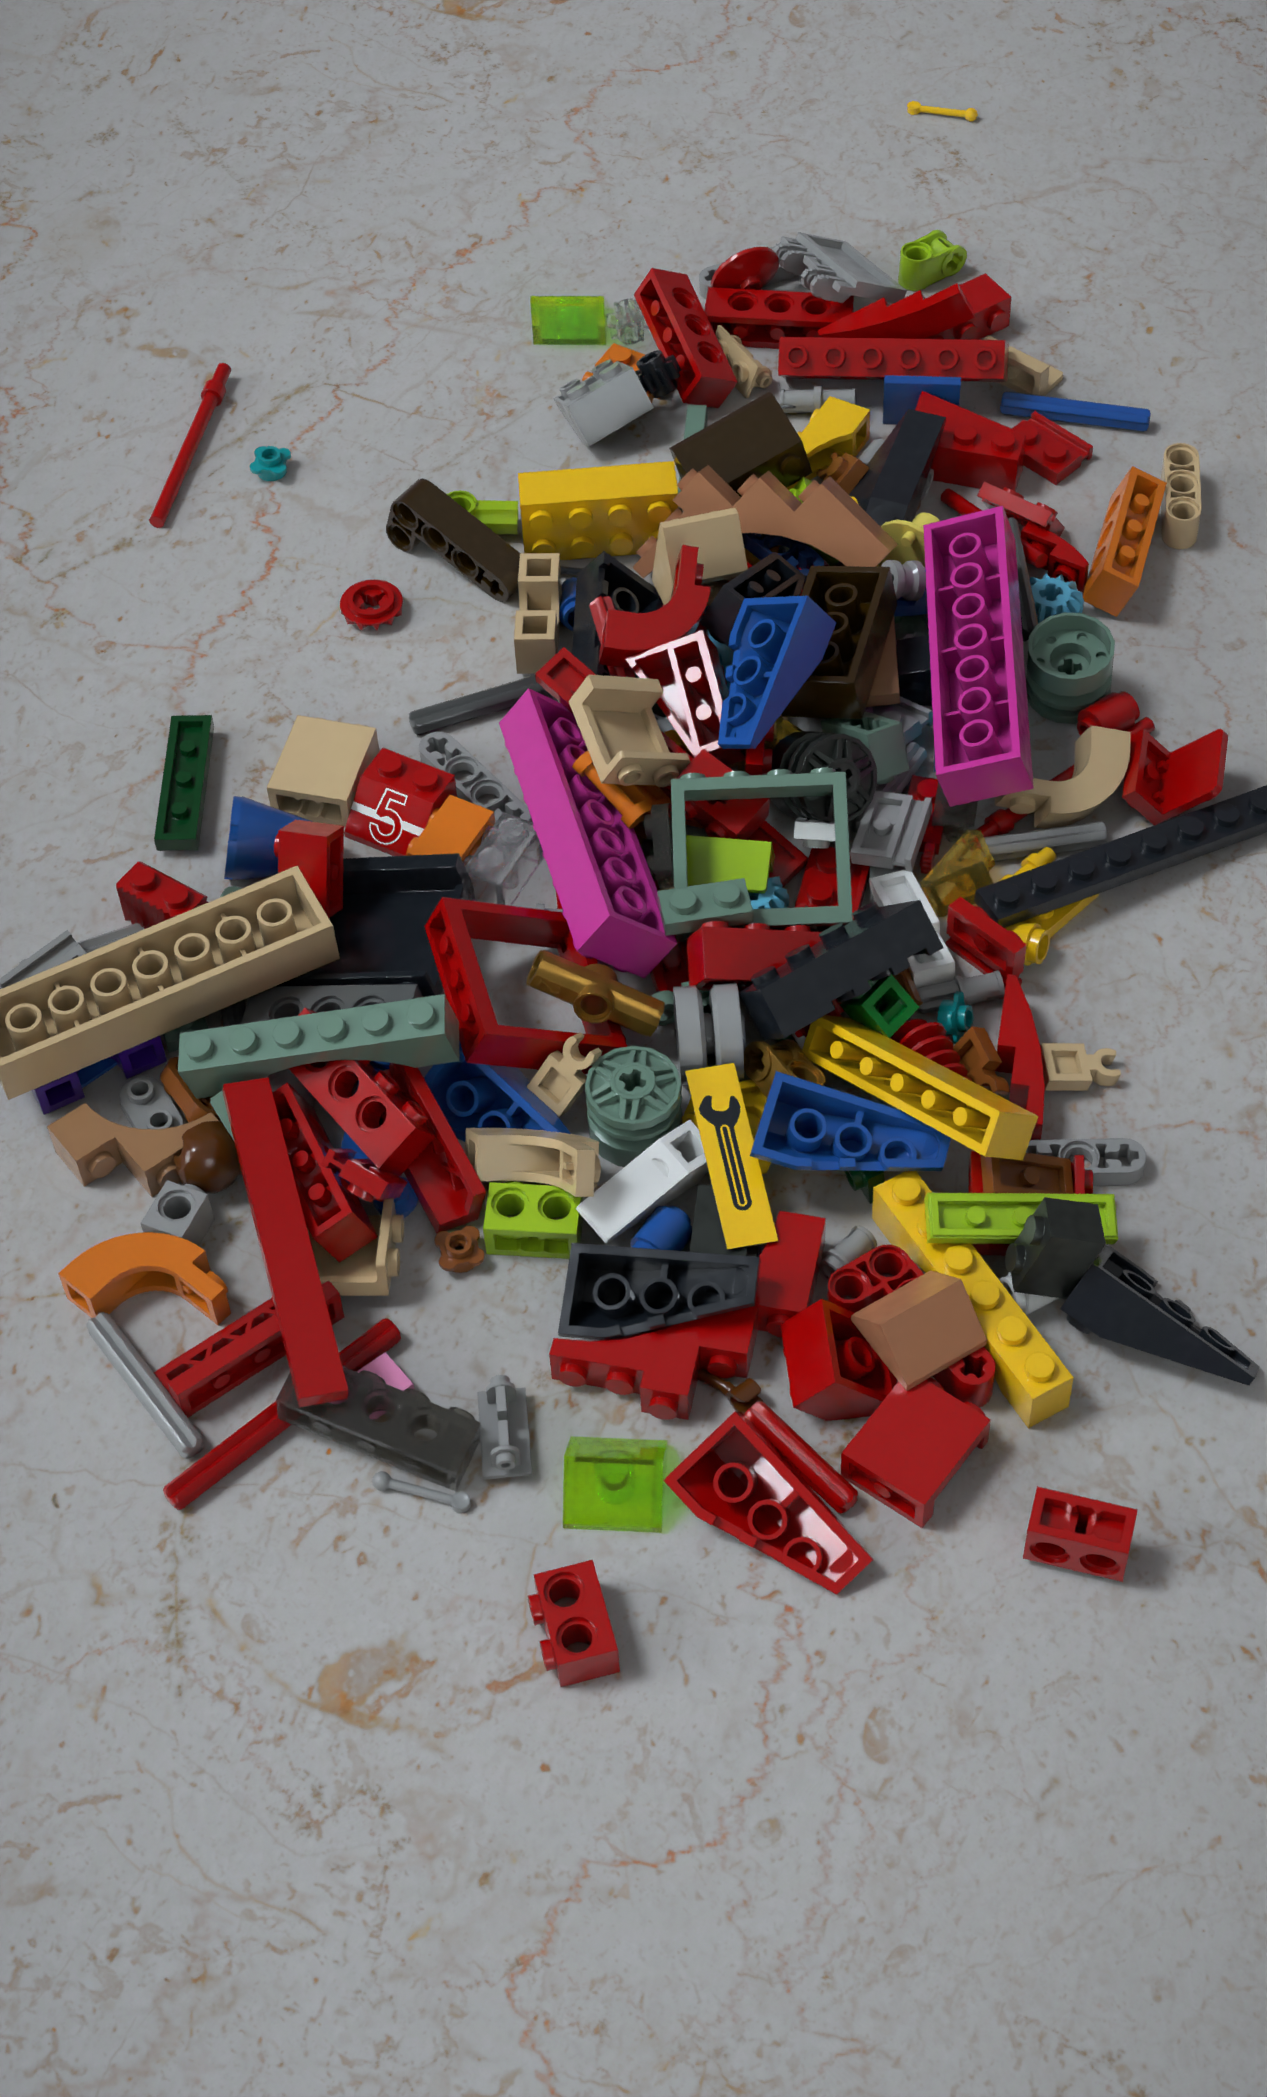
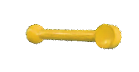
[907,101,978,122]

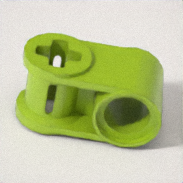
[898,229,967,291]

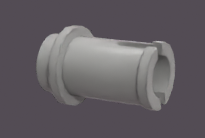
[819,1225,877,1279]

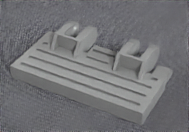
[773,232,907,303]

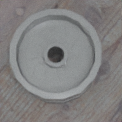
[673,982,746,1086]

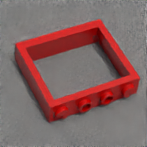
[424,897,627,1074]

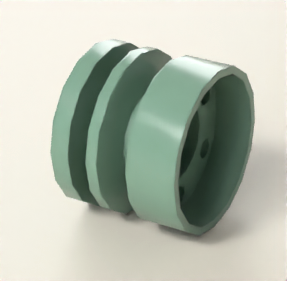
[1026,612,1115,724]
[585,1046,683,1167]

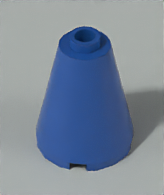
[224,796,313,880]

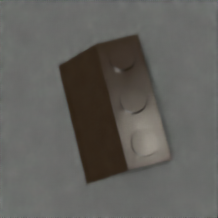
[669,391,813,497]

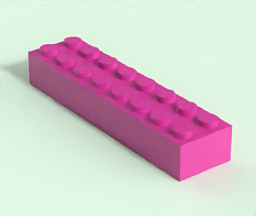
[923,506,1034,807]
[499,688,677,978]

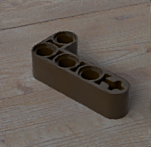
[386,478,520,602]

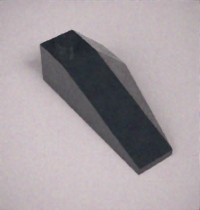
[849,409,946,527]
[558,1243,761,1340]

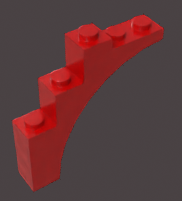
[549,1211,826,1420]

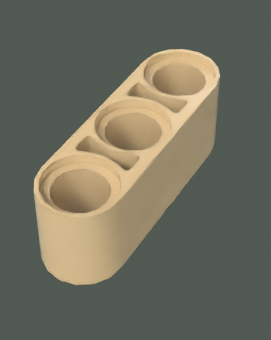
[1160,443,1202,550]

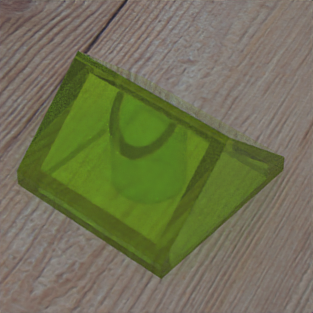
[530,296,609,345]
[563,1436,668,1533]

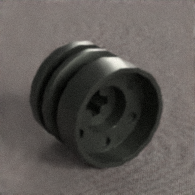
[770,731,877,823]

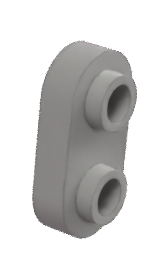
[119,1076,184,1129]

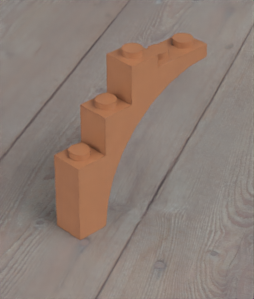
[632,465,898,578]

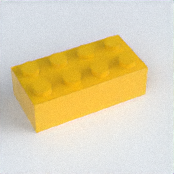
[518,461,679,560]

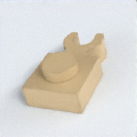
[527,1032,602,1117]
[1040,1043,1121,1091]

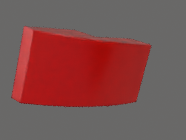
[1021,521,1089,593]

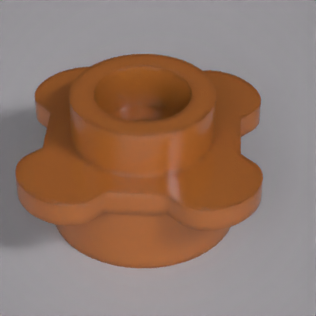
[434,1226,485,1273]

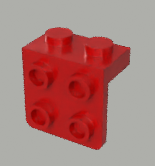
[1122,729,1228,825]

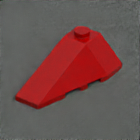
[663,1411,874,1595]

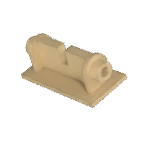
[715,325,773,398]

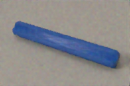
[1000,391,1151,432]

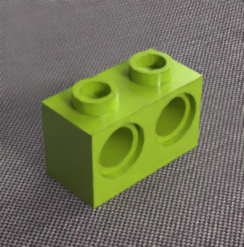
[483,1181,584,1259]

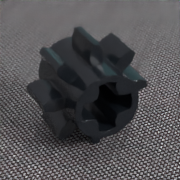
[635,350,681,398]

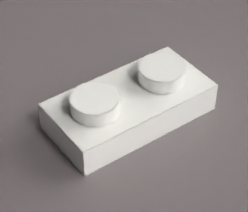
[794,817,835,848]

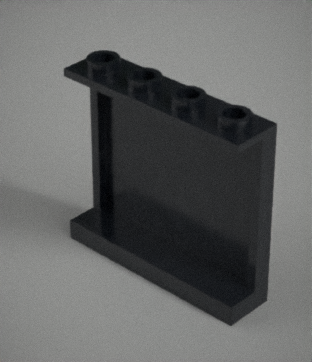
[277,853,472,997]

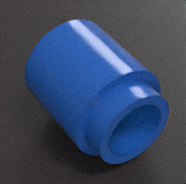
[630,1206,692,1251]

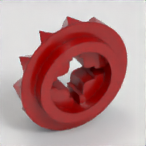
[340,579,403,630]

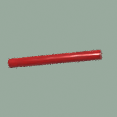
[940,488,1048,568]

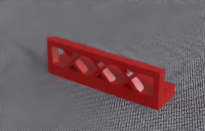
[379,1063,486,1234]
[153,1280,345,1418]

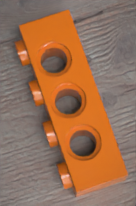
[1083,466,1167,617]

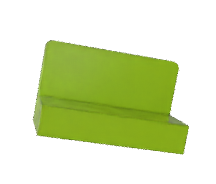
[686,835,775,894]

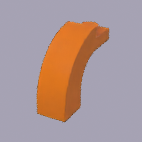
[58,1232,231,1325]

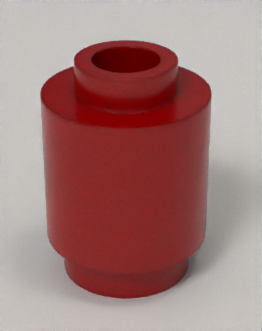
[1077,691,1140,736]

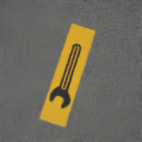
[685,1063,778,1250]

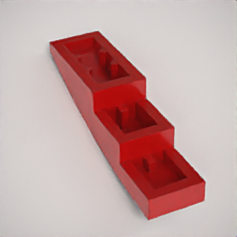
[817,283,975,339]
[995,974,1045,1140]

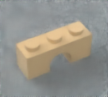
[514,553,562,674]

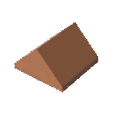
[851,1270,987,1391]

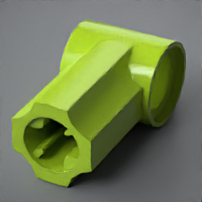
[447,490,518,535]

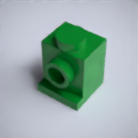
[840,974,919,1038]

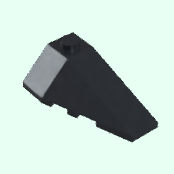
[1060,1244,1260,1386]

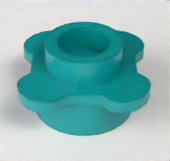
[250,446,291,481]
[937,991,974,1044]

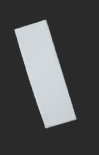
[869,870,955,988]

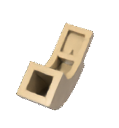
[995,725,1131,829]
[465,1128,601,1197]

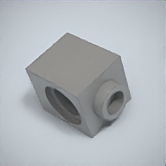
[140,1180,215,1246]

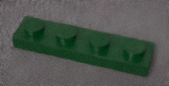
[154,715,214,851]

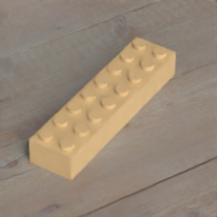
[0,866,340,1100]

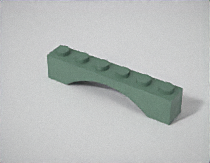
[178,994,459,1099]

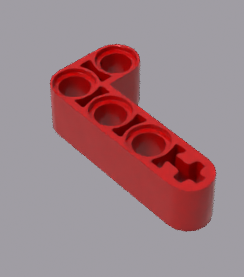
[827,1245,995,1408]

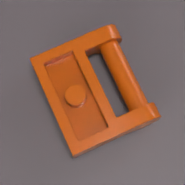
[572,751,672,829]

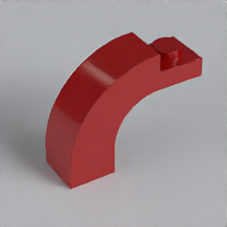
[598,545,711,668]

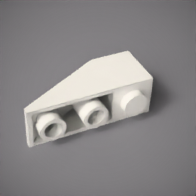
[576,1120,708,1243]

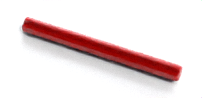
[163,1318,401,1510]

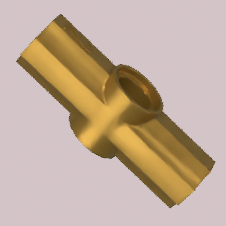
[526,950,665,1037]

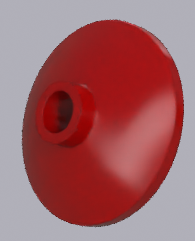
[711,247,779,290]

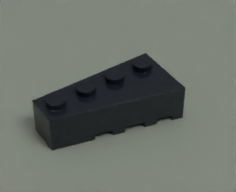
[572,551,663,678]
[739,900,944,1040]

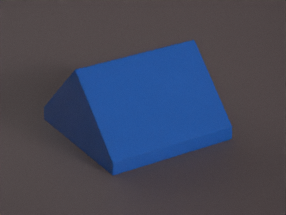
[883,375,961,425]

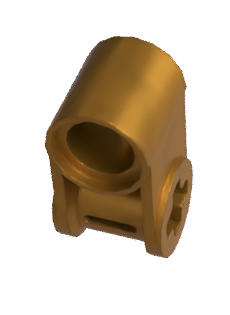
[744,1039,825,1098]

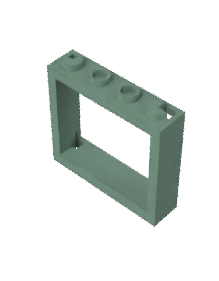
[671,767,853,942]

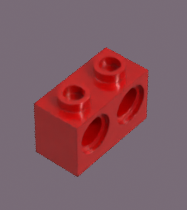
[1023,1486,1138,1582]
[527,1560,620,1687]

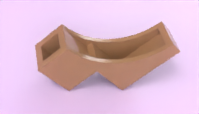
[47,1103,219,1197]

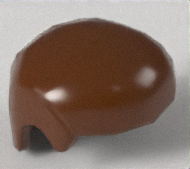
[174,1121,241,1194]

